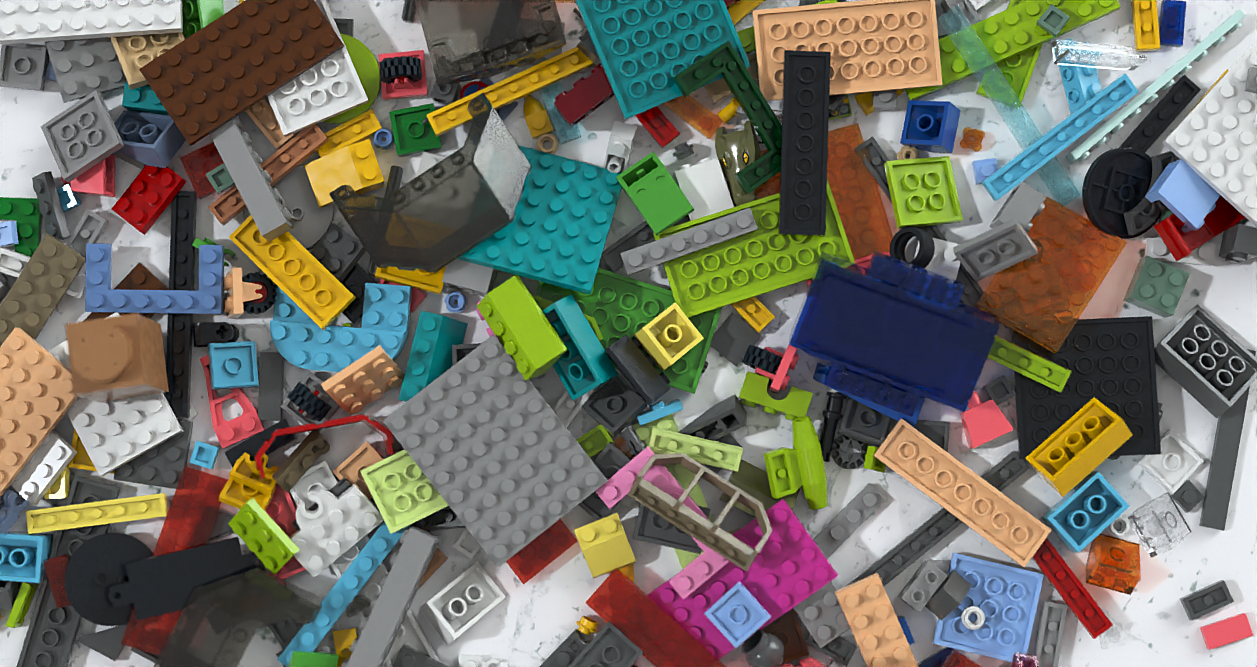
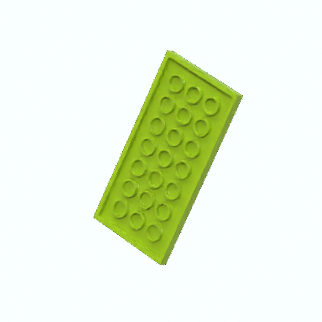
[653,180,855,318]

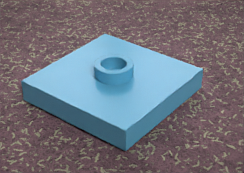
[208,341,259,390]

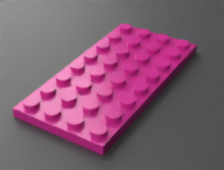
[634,498,838,667]

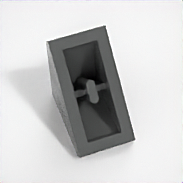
[925,570,971,620]

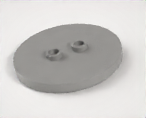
[243,165,334,250]

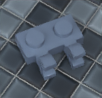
[0,489,29,535]

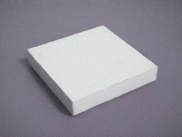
[1137,430,1204,495]

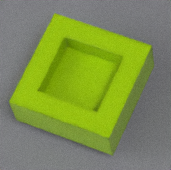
[864,446,886,473]

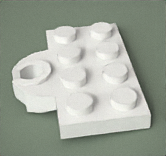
[289,483,384,578]

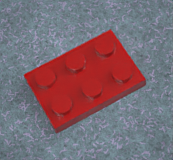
[111,165,187,235]

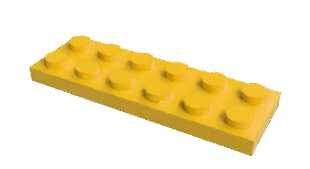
[229,215,356,330]

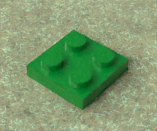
[389,103,442,157]

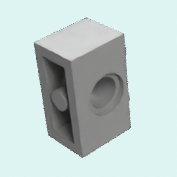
[897,560,948,612]

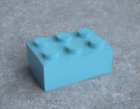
[1041,471,1130,553]

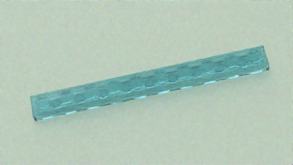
[938,5,1081,208]

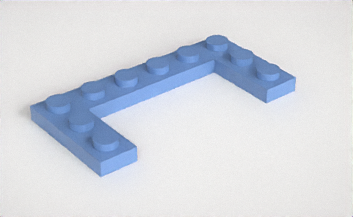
[85,243,224,314]

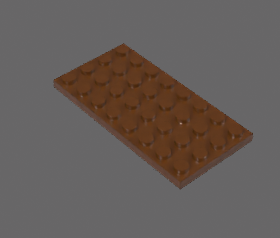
[139,0,344,146]

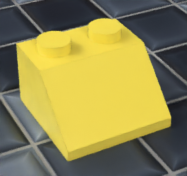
[633,303,704,371]
[574,513,636,579]

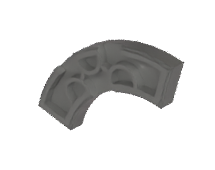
[1123,151,1176,235]

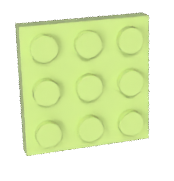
[360,449,448,534]

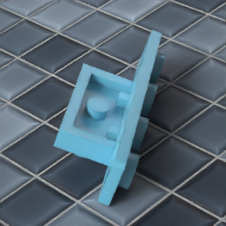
[1054,38,1102,113]

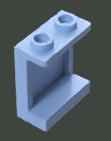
[1145,159,1220,233]

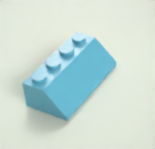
[0,531,52,583]

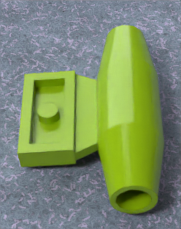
[763,416,828,510]

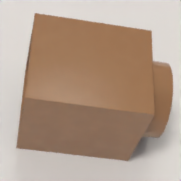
[65,313,169,402]

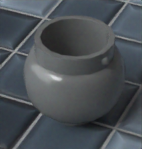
[741,629,784,667]

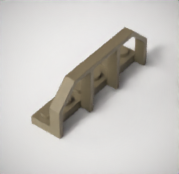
[628,453,772,572]

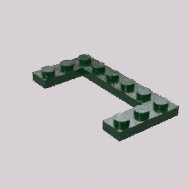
[672,40,782,194]

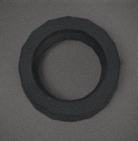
[889,226,935,272]

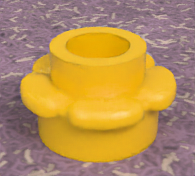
[576,615,599,635]

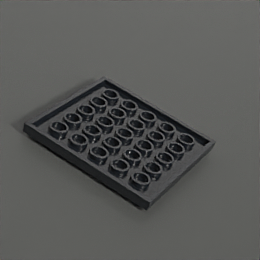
[1011,316,1161,459]

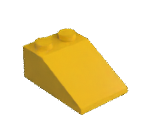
[304,139,384,208]

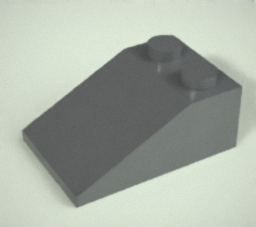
[1218,224,1257,264]

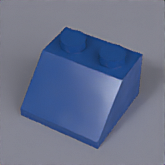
[900,100,961,154]

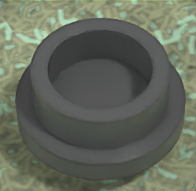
[672,142,694,161]

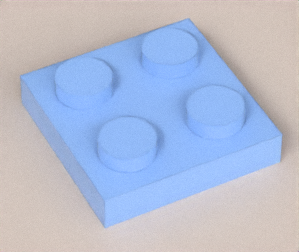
[704,581,771,648]

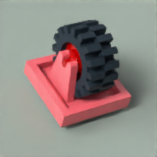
[379,50,428,100]
[742,344,799,394]

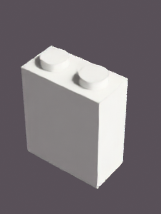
[674,157,734,221]

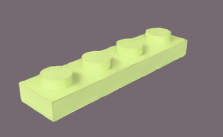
[649,427,743,472]

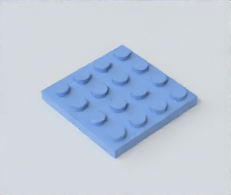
[932,553,1044,663]

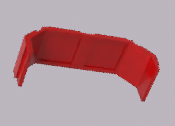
[1154,191,1246,262]
[254,414,394,479]

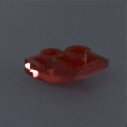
[43,554,71,609]

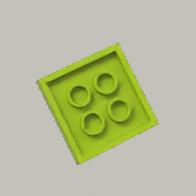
[884,156,963,229]

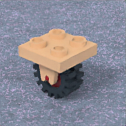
[224,268,277,319]

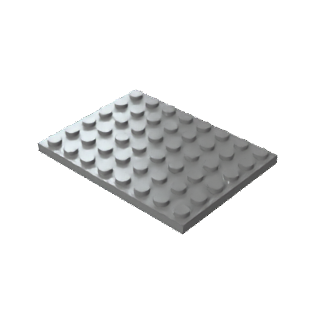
[383,335,608,568]

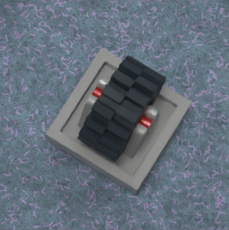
[280,371,340,432]

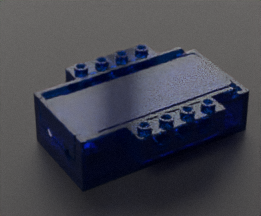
[789,250,1000,417]

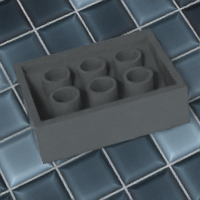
[1154,304,1257,419]

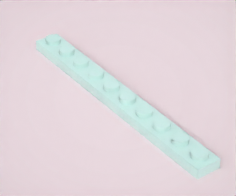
[1066,9,1246,164]

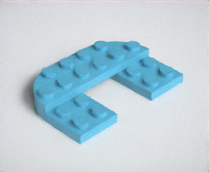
[270,283,412,372]

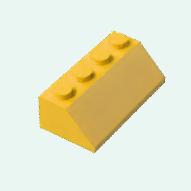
[1025,397,1132,497]

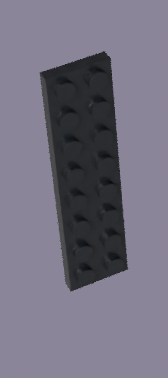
[778,50,831,236]

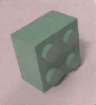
[1123,256,1190,318]

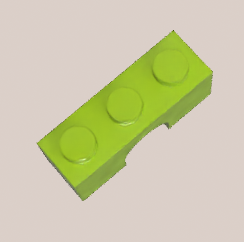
[738,371,813,421]

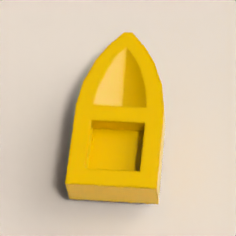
[524,95,554,139]

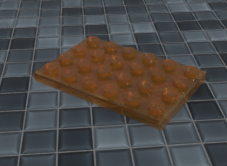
[976,197,1127,354]

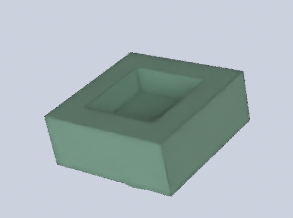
[1037,4,1070,37]
[205,163,235,195]

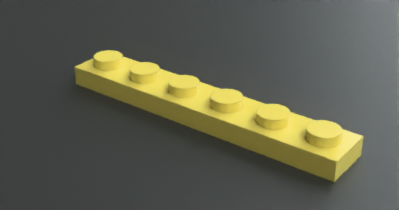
[26,493,169,534]

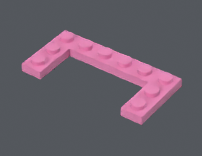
[595,446,729,600]

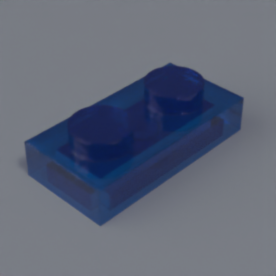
[1159,0,1186,47]

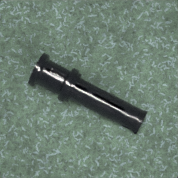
[819,392,847,462]

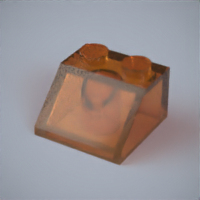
[1086,533,1141,595]

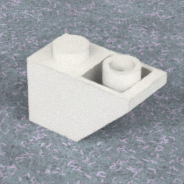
[603,120,637,173]

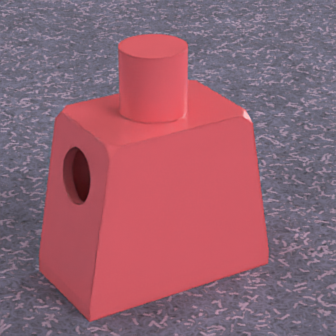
[61,154,115,197]
[960,391,1013,449]

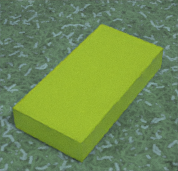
[5,582,38,628]

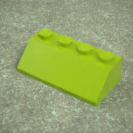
[477,275,567,381]

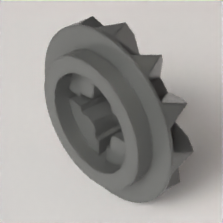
[831,435,867,469]

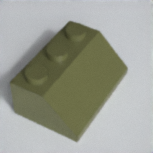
[719,459,801,517]

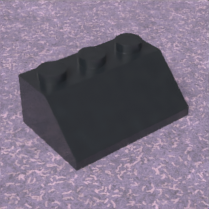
[605,335,671,406]

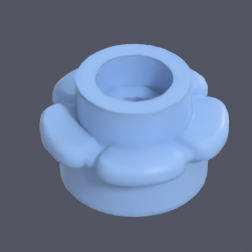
[445,291,467,313]

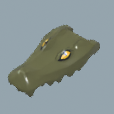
[715,121,761,206]

